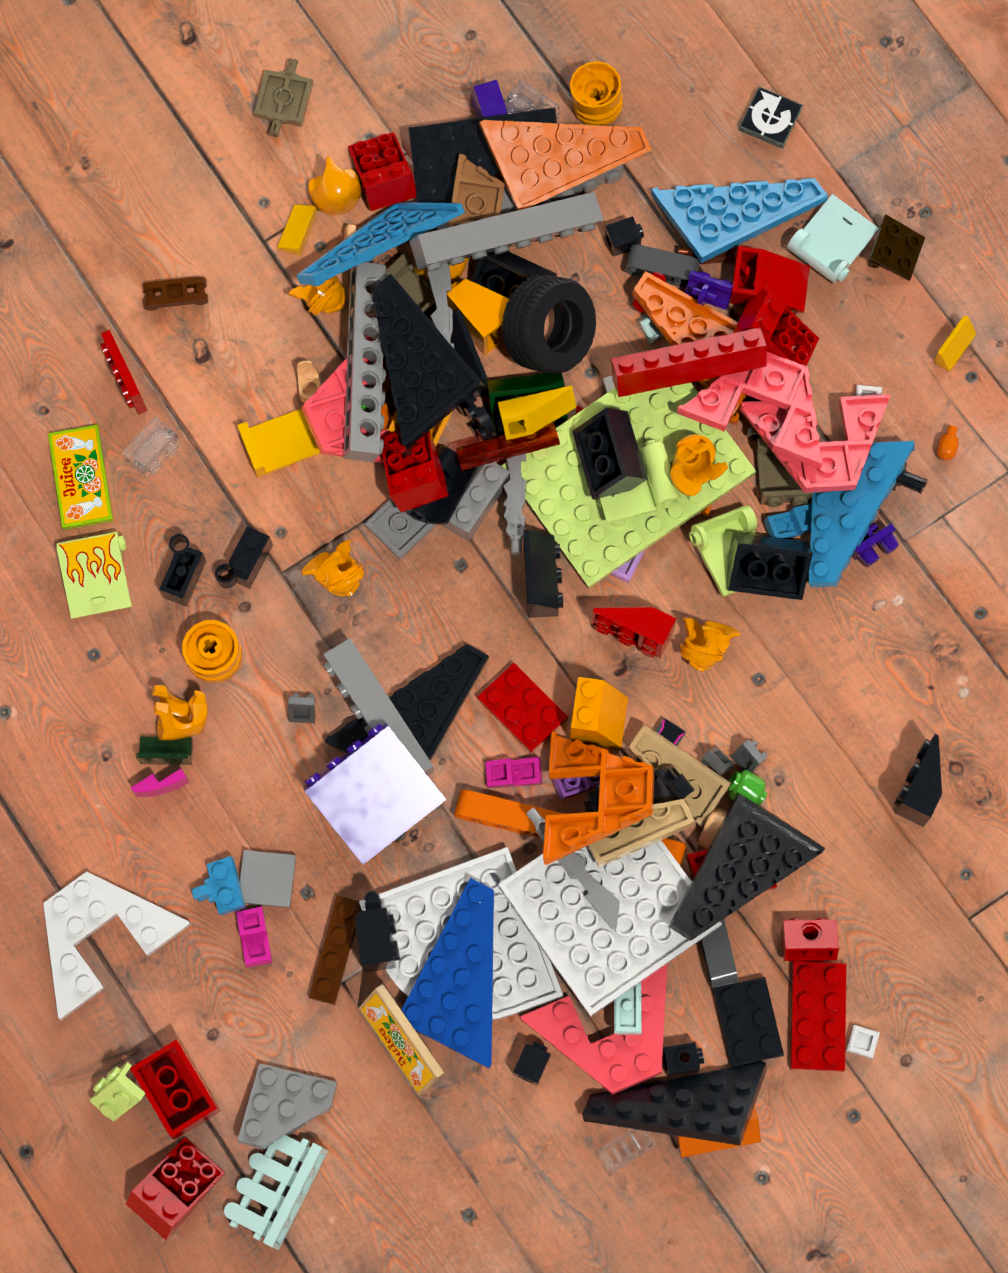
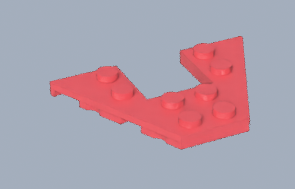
[301,336,391,463]
[677,352,823,469]
[739,394,890,493]
[520,964,667,1095]

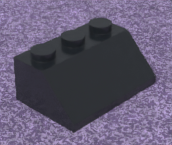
[471,251,557,299]
[450,310,488,398]
[572,408,648,500]
[524,529,564,618]
[727,532,813,600]

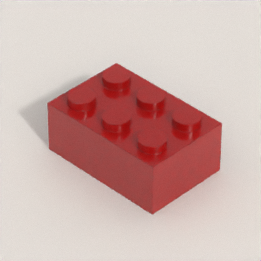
[130,1039,221,1140]

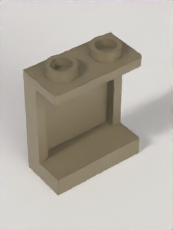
[370,253,437,318]
[756,438,813,507]

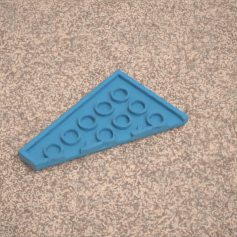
[651,178,828,263]
[296,202,465,286]

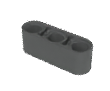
[625,245,700,288]
[700,919,738,988]

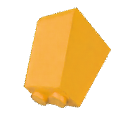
[447,279,509,356]
[570,677,628,749]

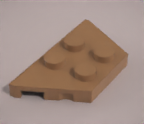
[448,154,505,228]

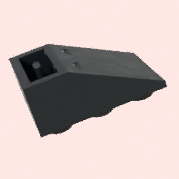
[894,734,942,827]

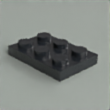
[713,977,784,1067]

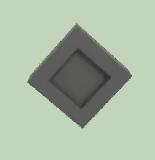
[288,693,316,723]
[731,740,767,773]
[701,746,735,776]

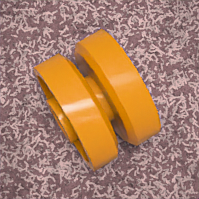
[182,620,242,683]

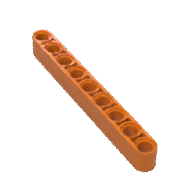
[454,790,686,867]

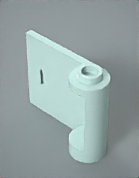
[787,194,879,283]

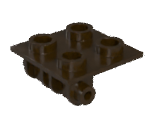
[868,214,925,281]

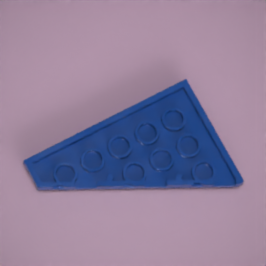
[401,878,494,1069]

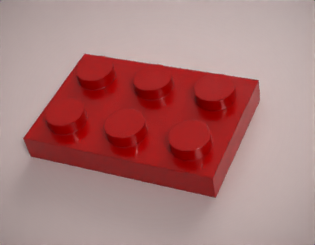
[100,329,147,415]
[477,663,568,753]

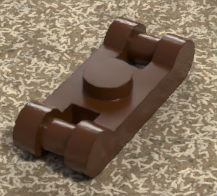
[142,276,208,311]

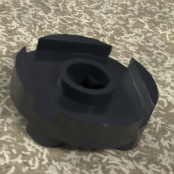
[458,395,497,442]

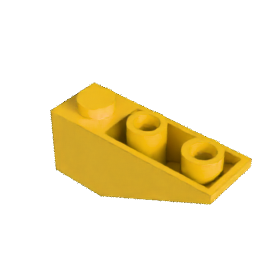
[498,385,576,440]

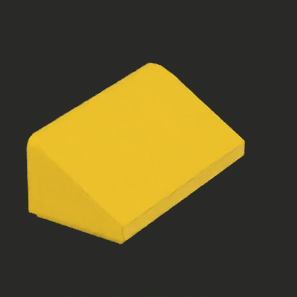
[277,204,318,256]
[934,315,976,371]

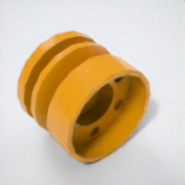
[570,61,623,126]

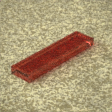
[455,422,560,471]

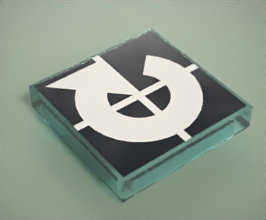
[739,87,803,149]

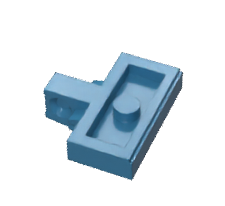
[191,856,246,916]

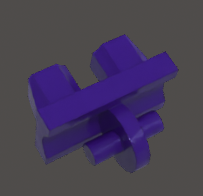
[685,270,733,310]
[852,523,899,568]

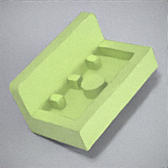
[89,1062,145,1122]

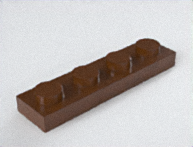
[309,895,362,1005]

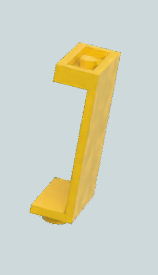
[237,408,321,478]

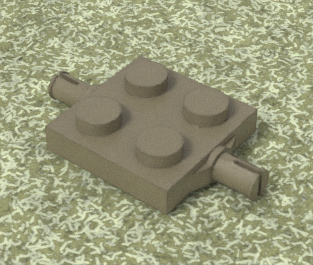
[254,58,313,137]

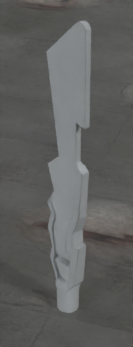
[427,262,454,348]
[503,436,526,555]
[526,808,620,930]

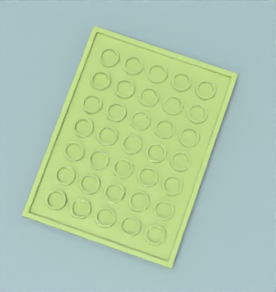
[502,383,756,589]

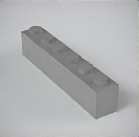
[323,638,434,776]

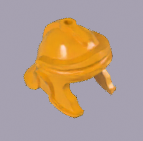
[288,276,346,316]
[670,434,728,496]
[301,539,365,597]
[679,617,741,672]

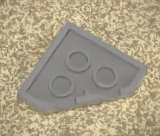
[237,1063,337,1149]

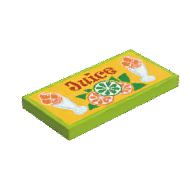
[48,425,114,530]

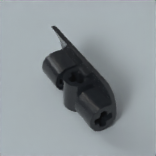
[406,447,481,525]

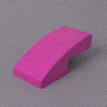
[485,757,543,788]
[131,769,189,797]
[236,907,273,968]

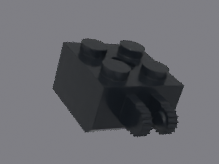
[355,891,400,972]

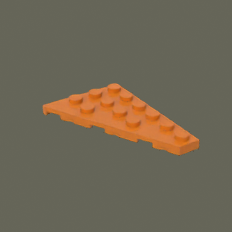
[478,120,652,211]
[632,271,746,420]

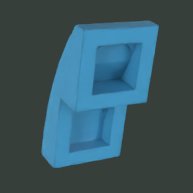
[763,504,812,539]

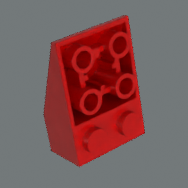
[348,132,417,211]
[730,246,810,313]
[733,290,820,367]
[380,430,448,513]
[591,607,677,658]
[126,1137,225,1240]

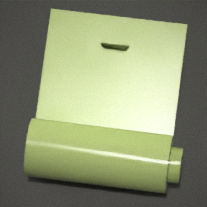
[600,440,682,524]

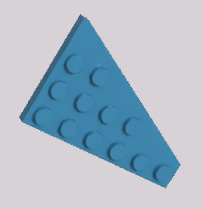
[809,441,915,587]

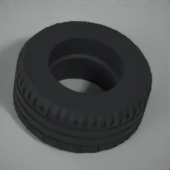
[502,275,596,374]

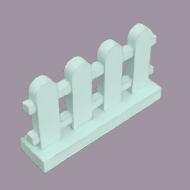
[224,1135,328,1250]

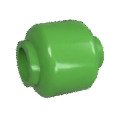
[728,770,767,805]

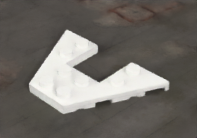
[43,872,191,1021]

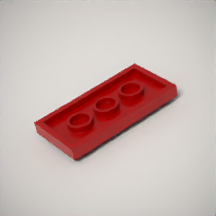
[790,961,847,1072]

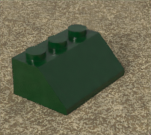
[487,373,568,439]

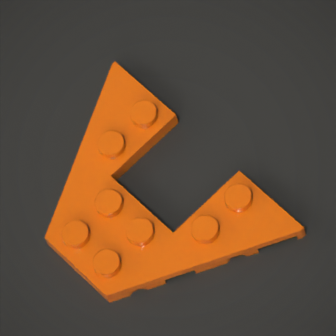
[543,732,654,865]

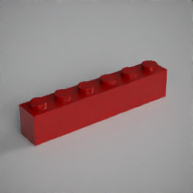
[611,328,767,398]

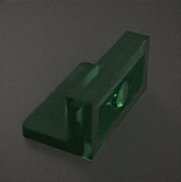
[136,737,193,765]

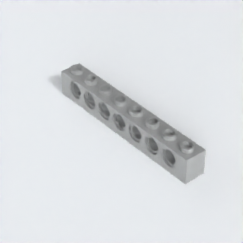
[343,262,388,462]

